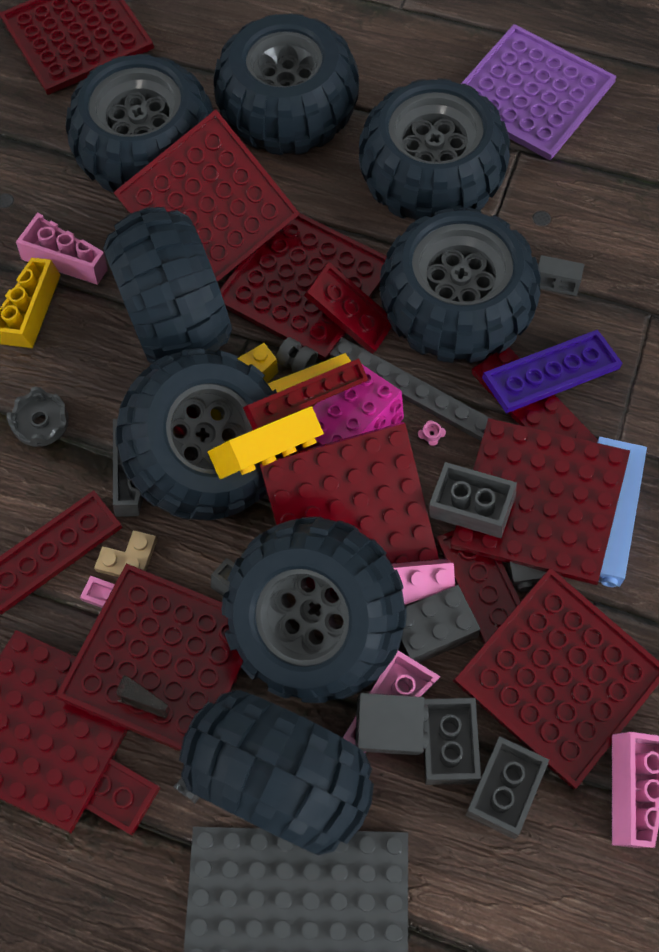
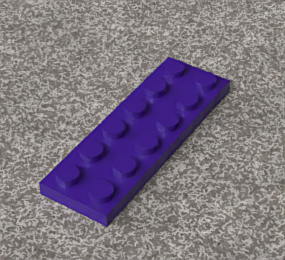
[482,330,623,413]

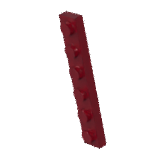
[243,358,368,430]

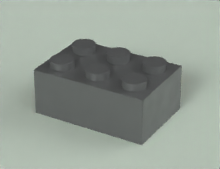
[429,462,517,538]
[400,585,481,663]
[423,698,481,785]
[465,736,549,840]

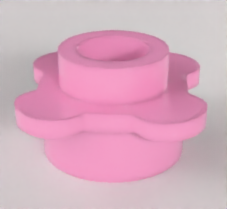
[418,421,446,446]

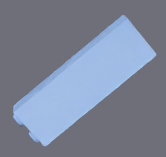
[597,436,647,587]

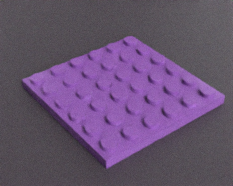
[461,24,617,160]

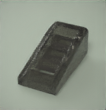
[116,675,169,718]

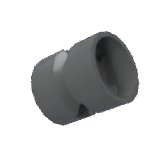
[276,337,318,373]

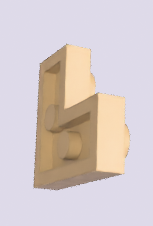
[94,530,157,577]

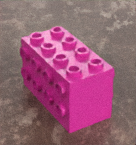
[300,364,404,450]

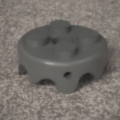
[6,387,69,447]

